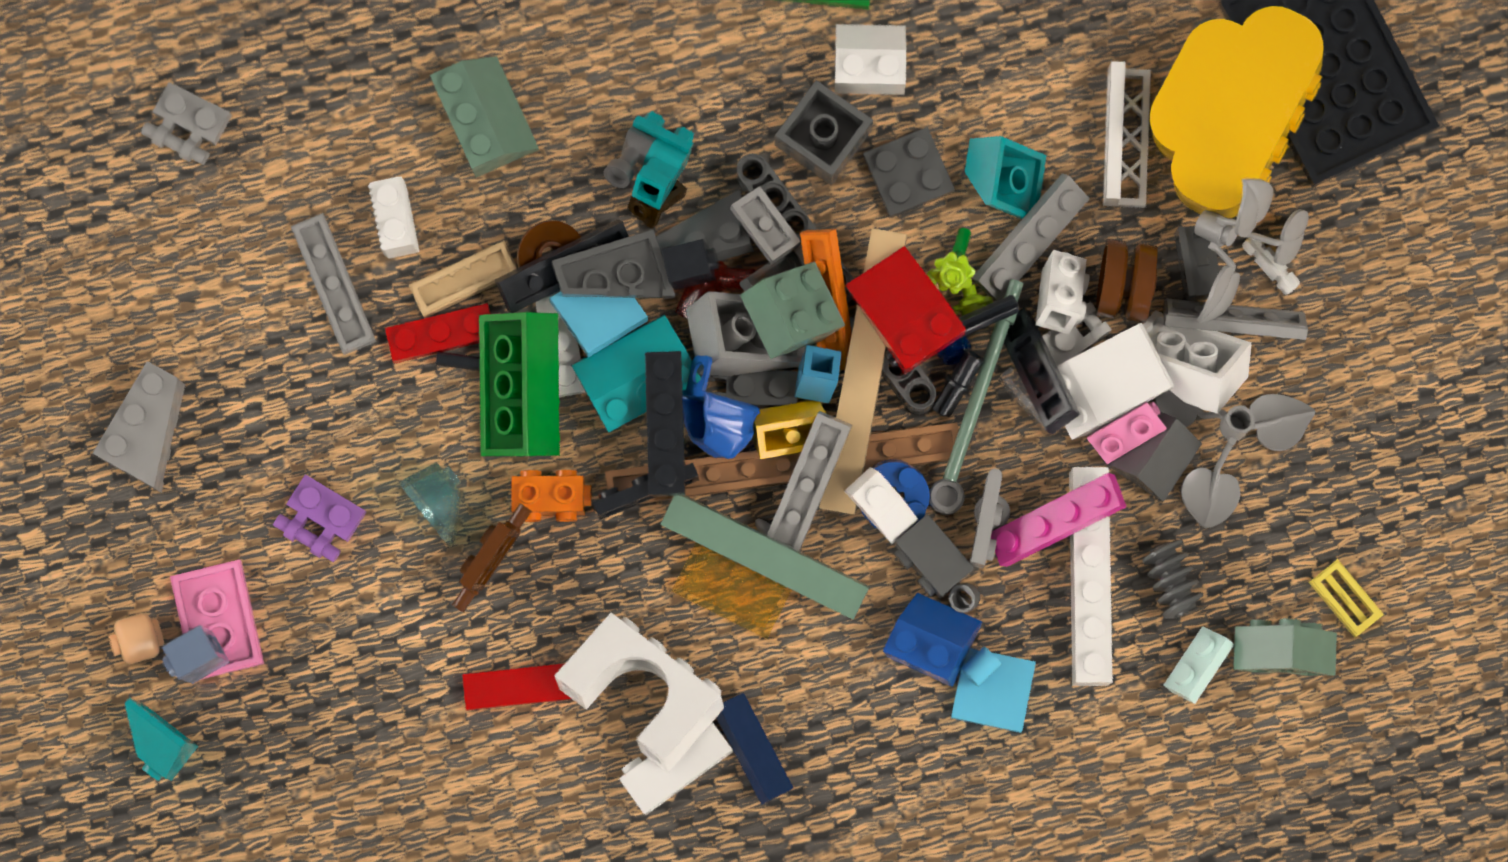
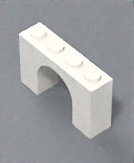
[555,613,724,772]

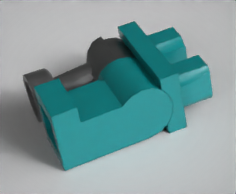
[604,111,694,210]

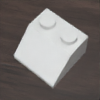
[835,24,906,95]

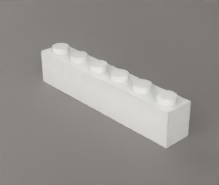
[1069,467,1112,686]

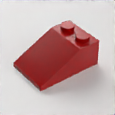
[845,246,966,374]

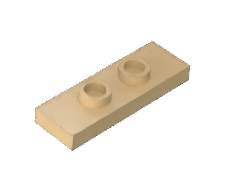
[409,241,517,318]

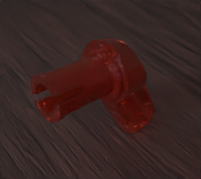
[675,261,756,319]

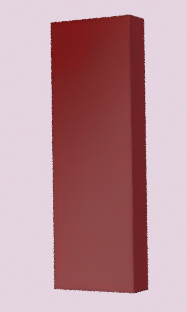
[462,663,573,711]

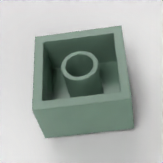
[740,261,845,359]

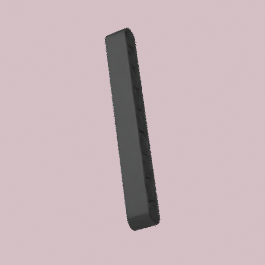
[737,153,936,415]

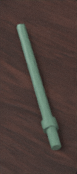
[943,279,1024,483]

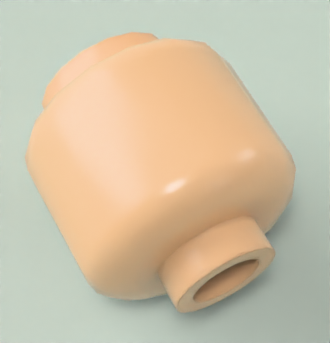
[108,613,164,664]

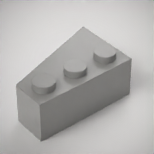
[93,361,185,493]

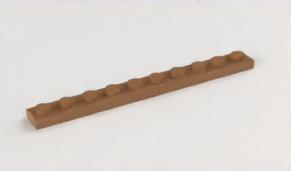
[605,422,958,504]

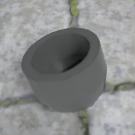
[949,583,981,613]

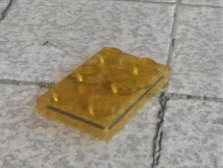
[671,542,792,640]

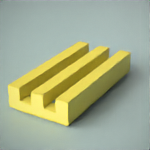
[1309,559,1384,638]

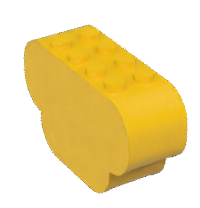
[1150,6,1323,219]

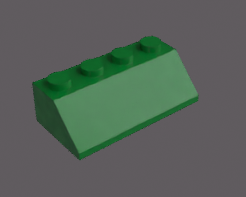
[479,312,560,456]

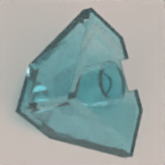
[399,462,462,548]

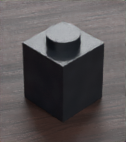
[662,239,719,290]

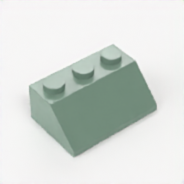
[430,56,539,178]

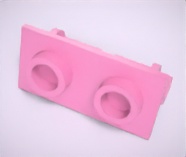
[1087,402,1167,464]

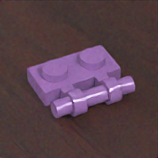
[273,474,367,562]

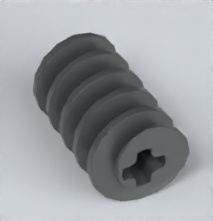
[1142,539,1208,619]

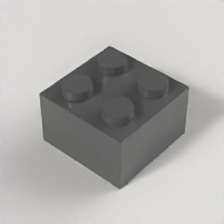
[775,80,873,186]

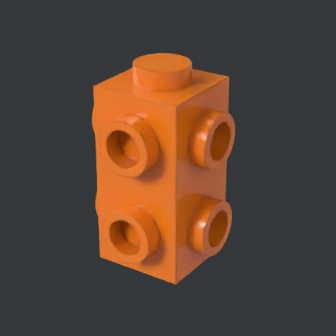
[511,470,592,522]

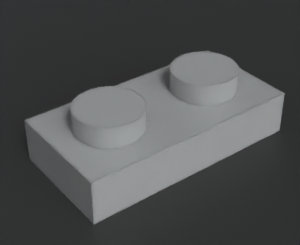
[730,186,801,265]

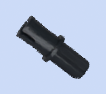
[933,349,985,417]

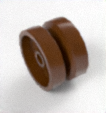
[1095,239,1158,323]

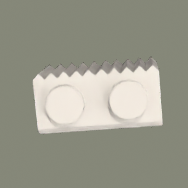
[368,177,419,258]

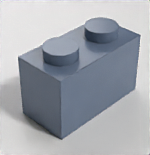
[162,625,230,684]

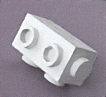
[1035,250,1090,334]

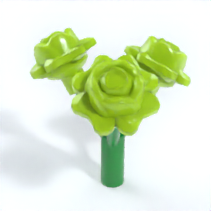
[926,228,993,316]

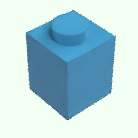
[795,345,841,404]

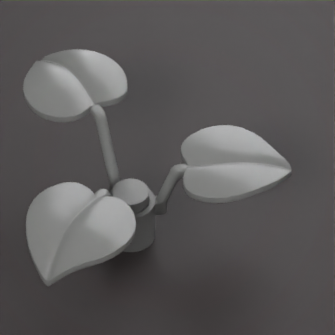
[1194,178,1309,323]
[1154,390,1316,528]

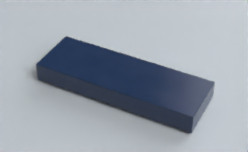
[716,693,794,805]

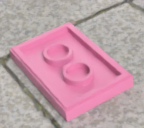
[170,559,264,679]

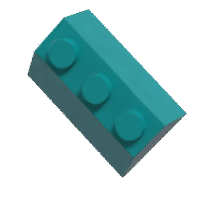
[571,314,701,432]

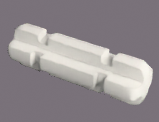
[1242,238,1300,295]

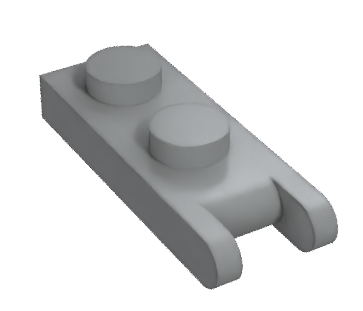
[970,469,1003,569]

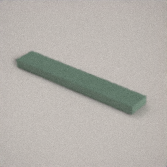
[660,495,870,620]

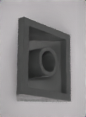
[1104,412,1202,502]

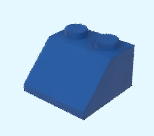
[883,593,983,687]

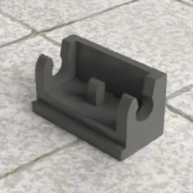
[1174,226,1219,301]

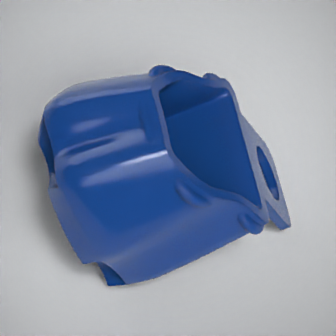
[682,355,760,459]

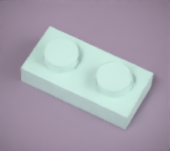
[1164,626,1234,704]

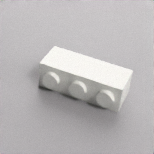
[619,722,733,815]

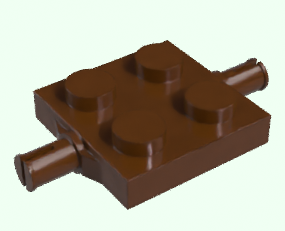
[451,503,532,613]

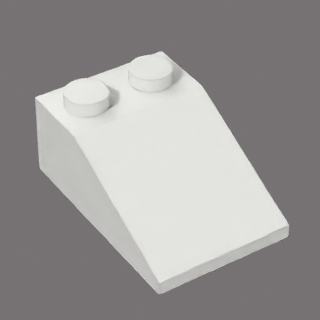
[1143,311,1252,414]
[1057,323,1175,440]

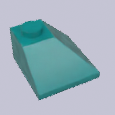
[965,136,1047,219]
[125,698,199,781]

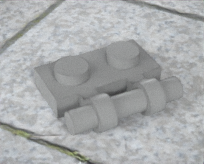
[141,82,232,165]

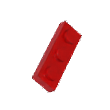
[385,303,491,364]

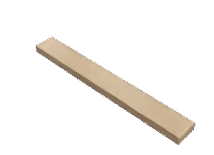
[819,228,907,515]

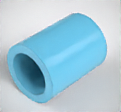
[961,646,1001,687]

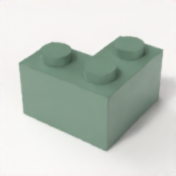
[1233,619,1337,676]

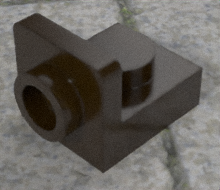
[628,180,688,229]

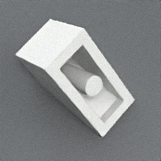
[844,467,918,544]

